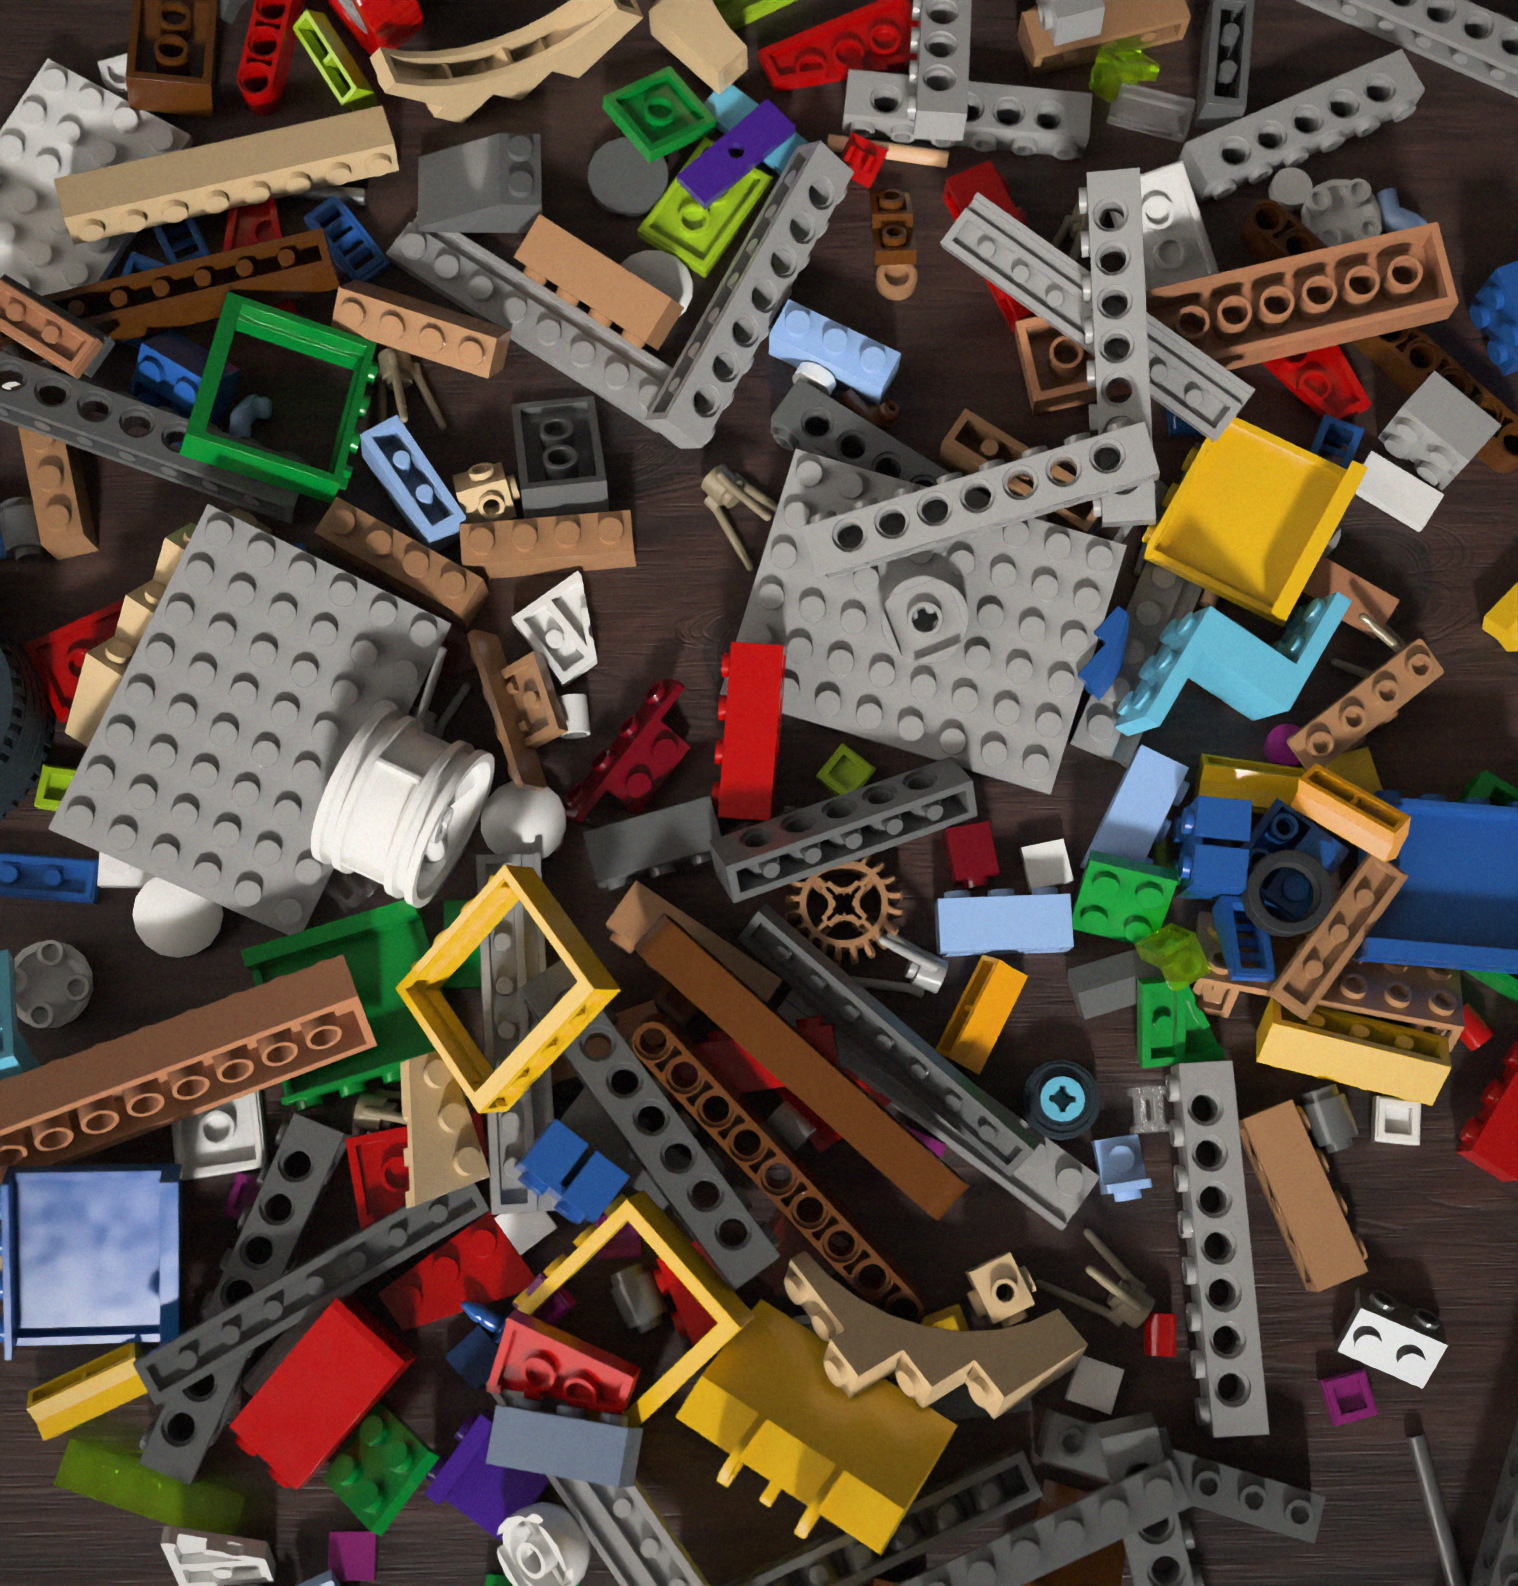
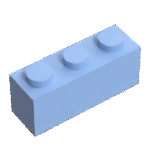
[769,299,901,405]
[360,415,466,552]
[1080,745,1190,870]
[934,887,1074,957]

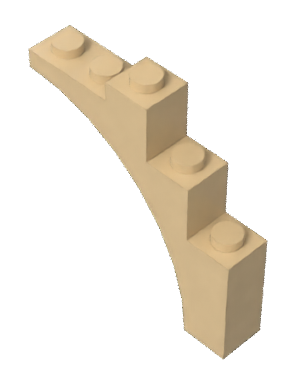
[370,0,644,124]
[649,0,748,95]
[65,508,272,747]
[783,1251,1088,1419]

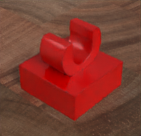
[839,132,889,189]

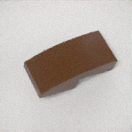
[869,189,917,266]

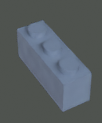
[486,1397,643,1488]

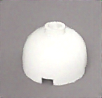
[497,1502,591,1586]

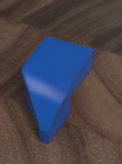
[1078,606,1129,701]

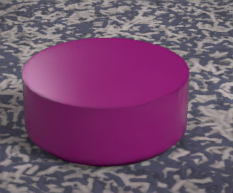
[1263,724,1300,767]

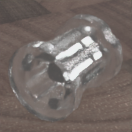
[1126,1086,1171,1134]

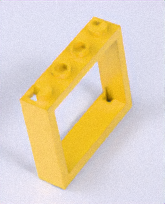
[395,865,621,1113]
[505,1190,755,1427]

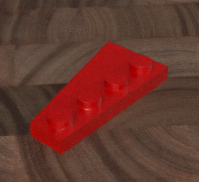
[758,0,919,92]

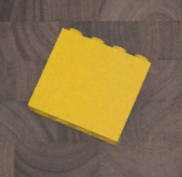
[1142,417,1368,627]

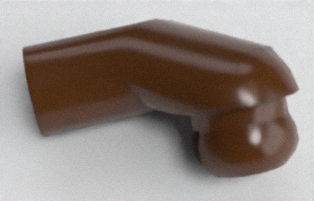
[837,389,900,430]

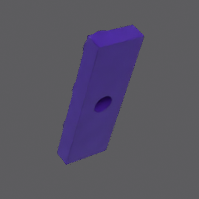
[677,99,795,210]

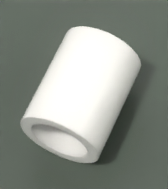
[558,694,591,739]

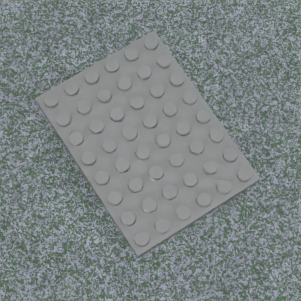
[720,449,1127,795]
[48,504,451,935]

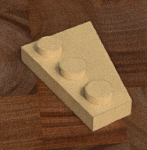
[400,1050,491,1209]

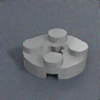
[881,576,969,665]

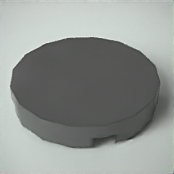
[588,137,669,218]

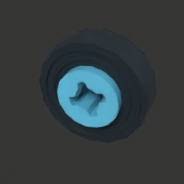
[1019,1059,1101,1141]

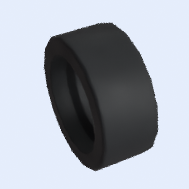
[1241,849,1333,937]

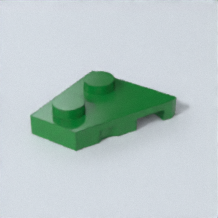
[1137,974,1225,1068]

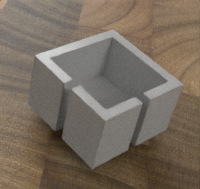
[1378,371,1502,491]

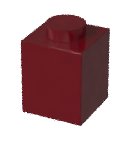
[942,821,999,891]

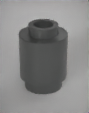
[0,497,47,564]
[1301,1084,1360,1153]
[609,1262,669,1335]

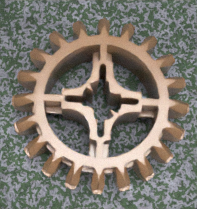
[785,855,903,966]

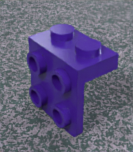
[424,1410,550,1541]

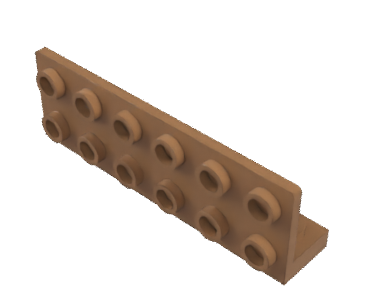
[1189,911,1465,1052]

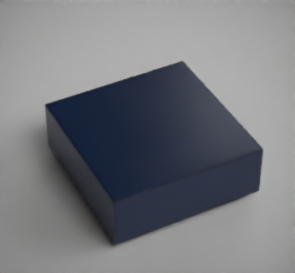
[445,1325,499,1391]

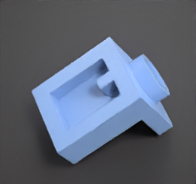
[1091,1134,1152,1202]

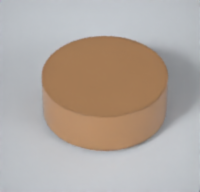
[876,264,917,301]

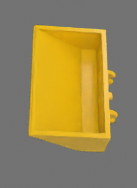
[676,1299,957,1556]

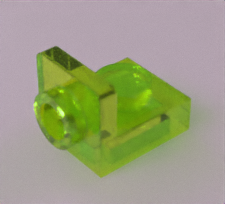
[1089,48,1161,102]
[1134,923,1211,992]

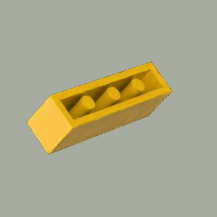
[1256,997,1452,1106]

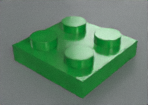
[602,66,717,163]
[1071,850,1178,947]
[322,1401,439,1536]

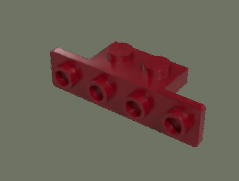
[564,678,690,822]

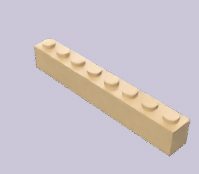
[54,105,399,245]

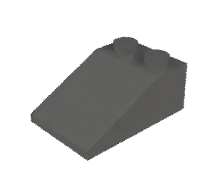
[418,133,542,233]
[511,396,609,519]

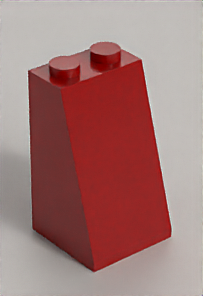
[229,1295,419,1490]

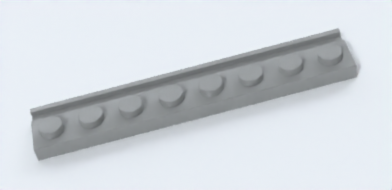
[940,192,1255,443]
[386,212,673,433]
[1069,442,1202,768]
[475,853,558,1215]
[776,988,1100,1230]
[484,1380,710,1586]

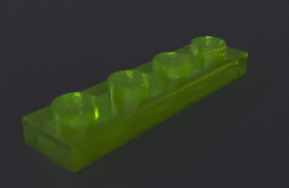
[53,1437,247,1536]

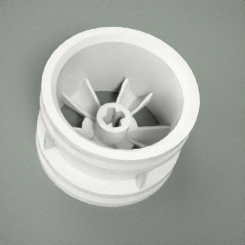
[311,706,495,908]

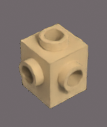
[452,462,521,524]
[965,1252,1036,1328]

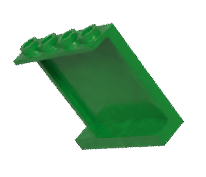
[241,900,448,1112]

